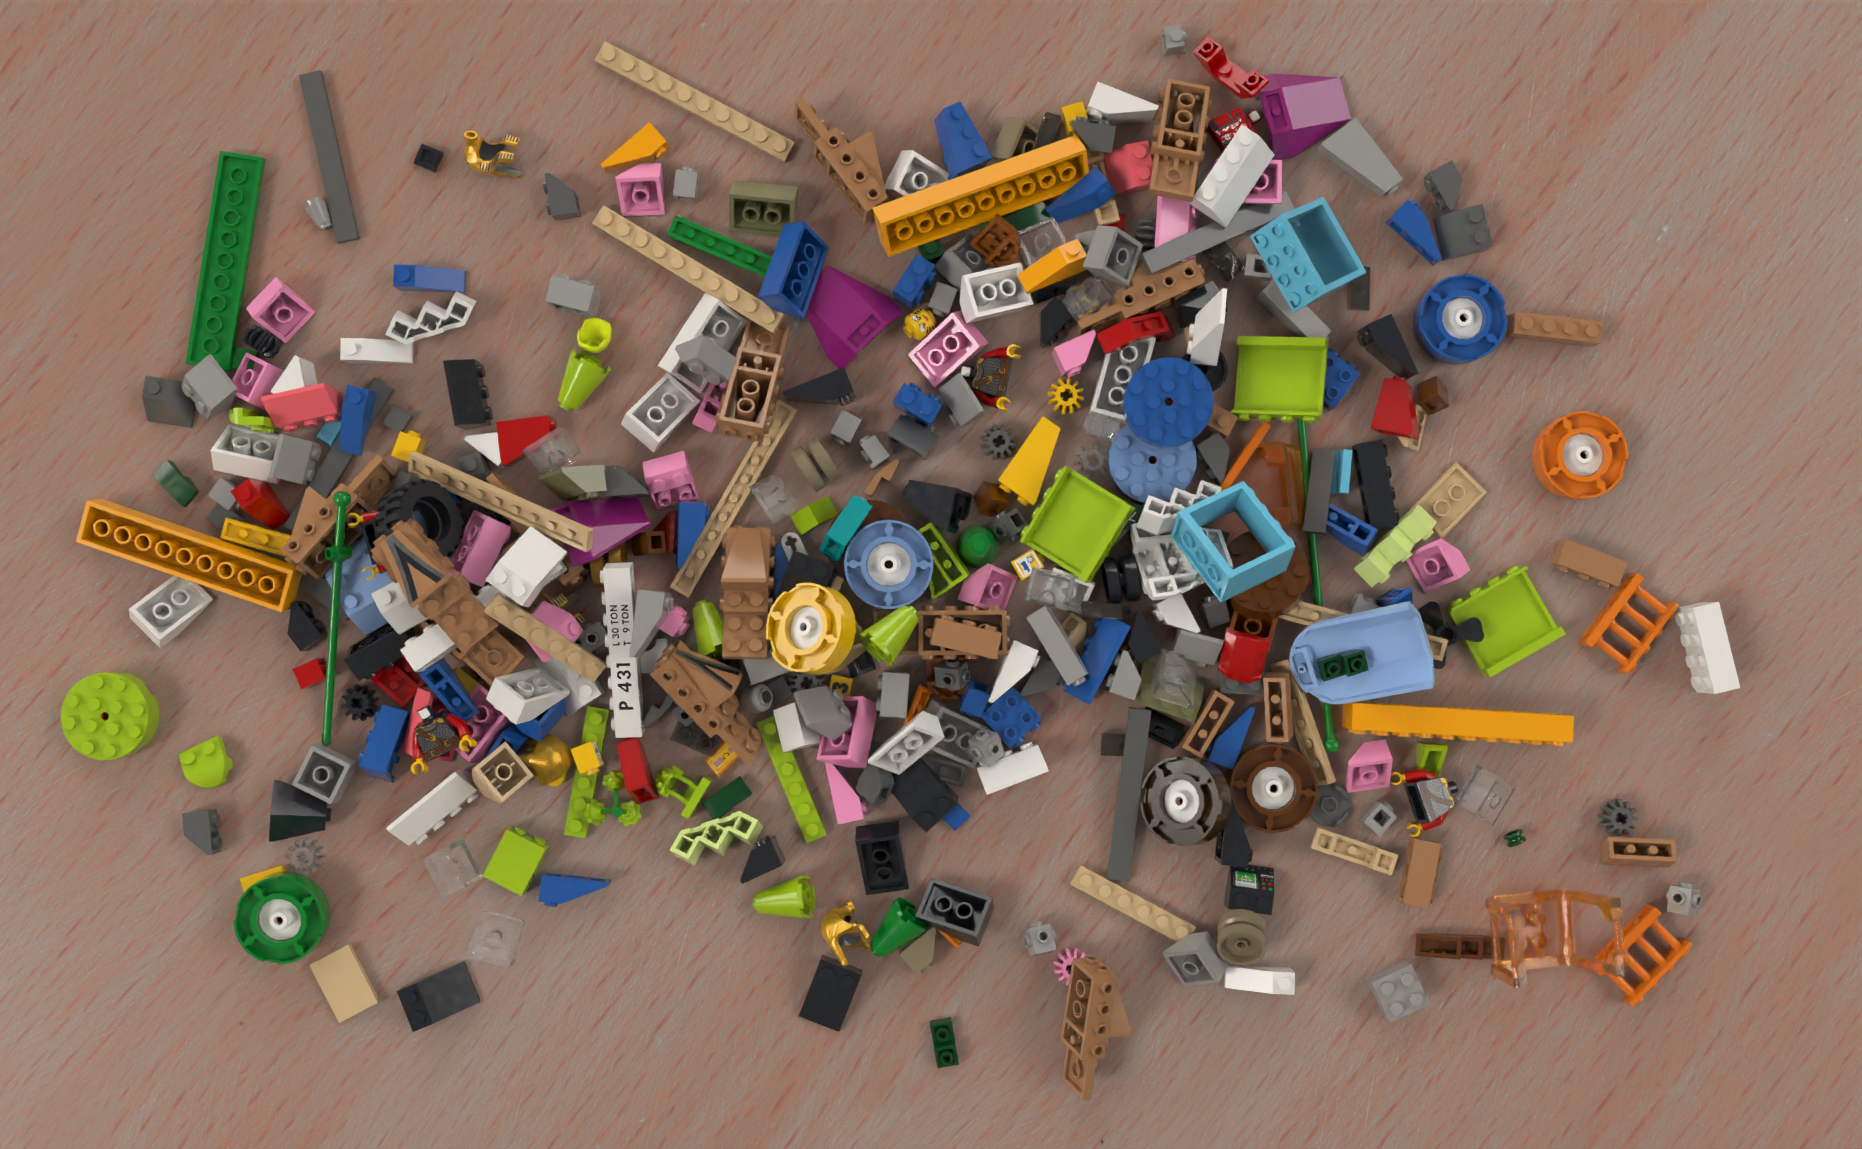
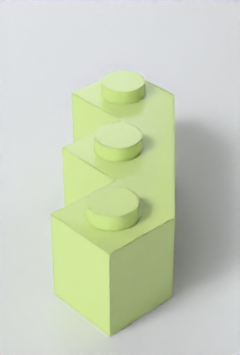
[1353,504,1437,587]
[670,811,763,866]

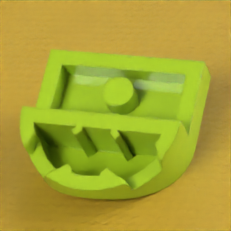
[229,408,282,434]
[178,735,233,789]

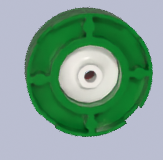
[233,872,330,965]

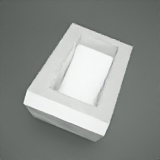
[464,432,504,468]

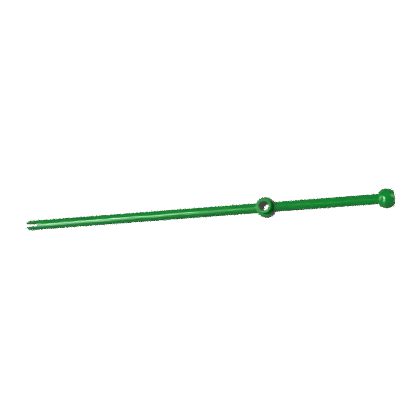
[1297,419,1340,752]

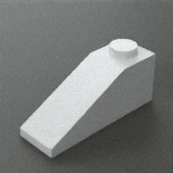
[340,338,413,364]
[1224,965,1295,995]

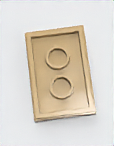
[1409,462,1488,539]
[309,944,380,1023]

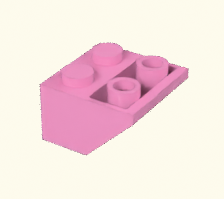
[642,451,699,510]

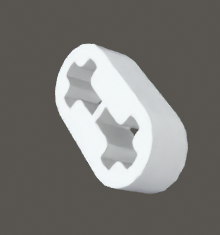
[781,532,808,561]

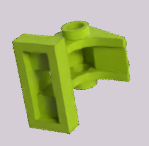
[655,765,713,819]

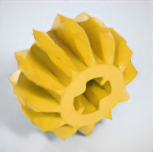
[1047,378,1084,415]

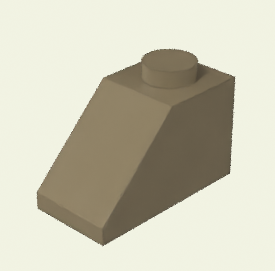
[899,926,936,974]

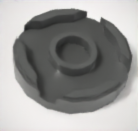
[1310,784,1351,827]

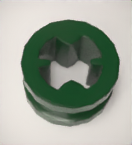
[1503,829,1526,847]

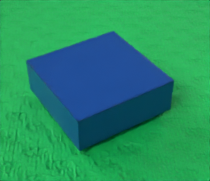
[943,803,970,831]

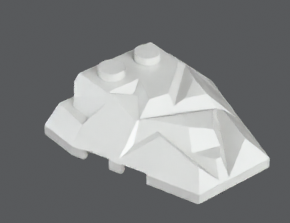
[1130,523,1233,600]

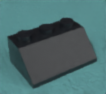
[443,359,493,430]
[344,624,417,681]

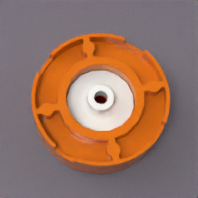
[1532,411,1628,500]

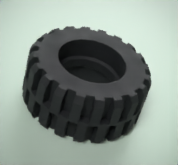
[375,479,464,557]

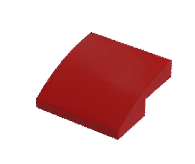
[371,656,426,709]

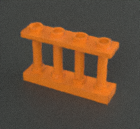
[1578,573,1679,674]
[1587,904,1693,1007]

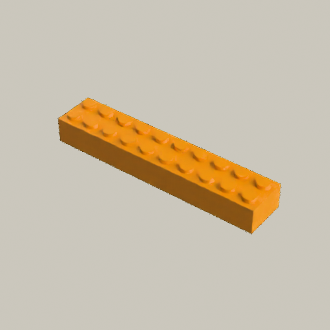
[872,135,1089,257]
[76,498,302,612]
[1342,702,1574,746]

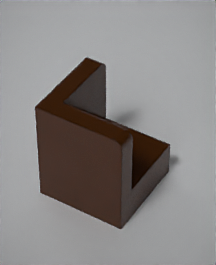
[1417,376,1449,415]
[973,481,1009,517]

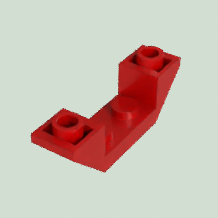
[1193,37,1269,99]
[1097,311,1176,354]

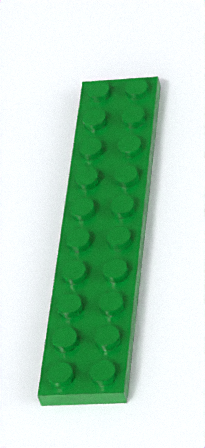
[185,151,266,371]

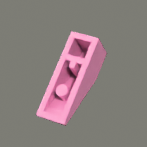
[692,382,727,433]
[825,763,867,824]

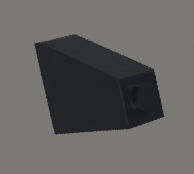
[904,479,973,534]
[269,780,331,842]

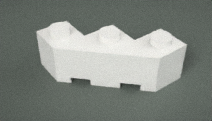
[385,291,476,344]
[1136,480,1222,535]

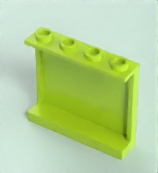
[1231,336,1328,423]
[1020,466,1135,583]
[1445,565,1566,678]

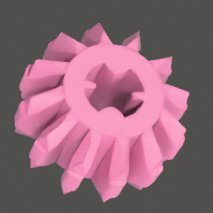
[1053,948,1086,985]

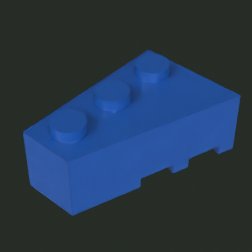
[934,101,993,181]
[358,704,410,783]

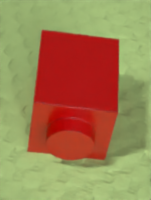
[292,658,327,689]

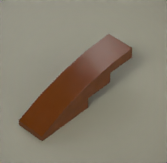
[1415,933,1505,960]

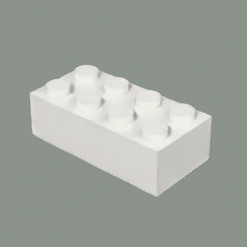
[1088,337,1156,424]
[1675,602,1740,694]

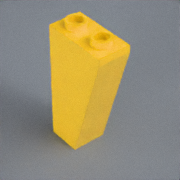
[997,416,1061,507]

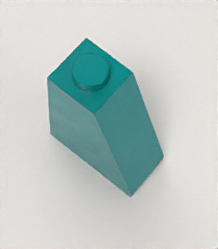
[819,495,873,563]

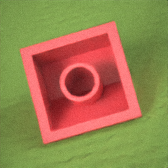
[1103,140,1153,197]

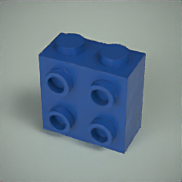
[893,253,936,309]
[1323,348,1360,411]
[893,382,942,427]
[981,686,1042,748]

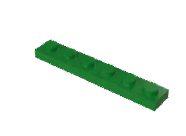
[667,215,772,278]

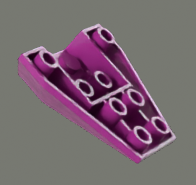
[1255,73,1351,160]
[806,265,904,369]
[549,497,651,567]

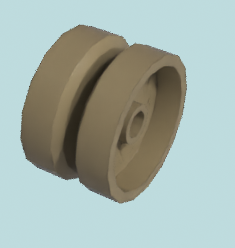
[790,436,841,493]
[1217,909,1266,965]

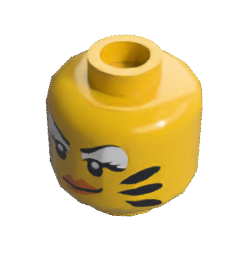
[903,308,937,341]

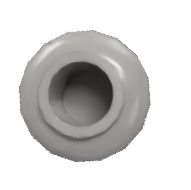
[740,684,773,713]

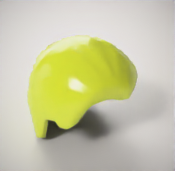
[577,318,612,354]

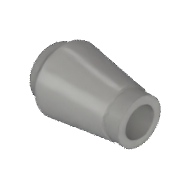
[305,196,332,231]

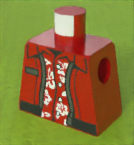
[1206,108,1261,153]

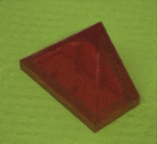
[653,510,677,554]

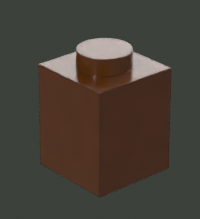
[632,531,667,556]

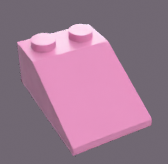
[908,310,989,388]

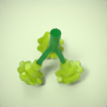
[584,770,642,827]

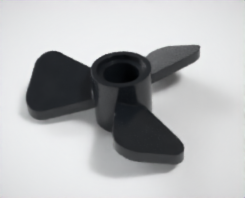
[1417,601,1484,669]

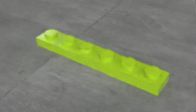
[564,706,610,838]
[756,716,827,843]

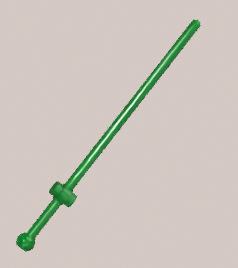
[322,491,352,746]

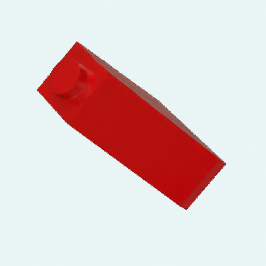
[1370,376,1420,440]
[496,415,557,467]
[230,479,290,530]
[616,737,659,804]

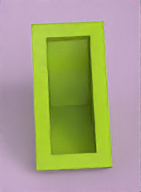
[791,496,838,536]
[1416,742,1448,777]

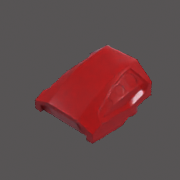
[1218,628,1271,683]

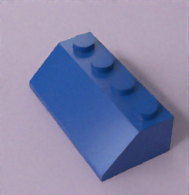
[758,221,829,319]
[1062,614,1131,705]

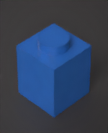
[960,679,990,717]

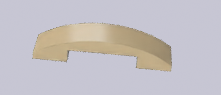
[1086,149,1120,226]
[1310,827,1399,876]

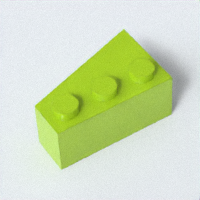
[918,522,971,600]

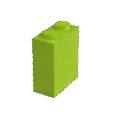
[483,826,550,896]

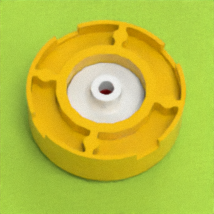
[766,583,856,675]

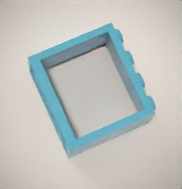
[1250,197,1367,313]
[1171,481,1296,602]

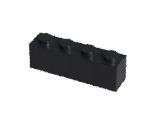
[1352,440,1399,529]

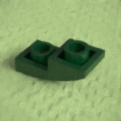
[1004,201,1052,235]
[153,460,200,507]
[1317,649,1369,682]
[702,776,752,820]
[930,1017,959,1068]

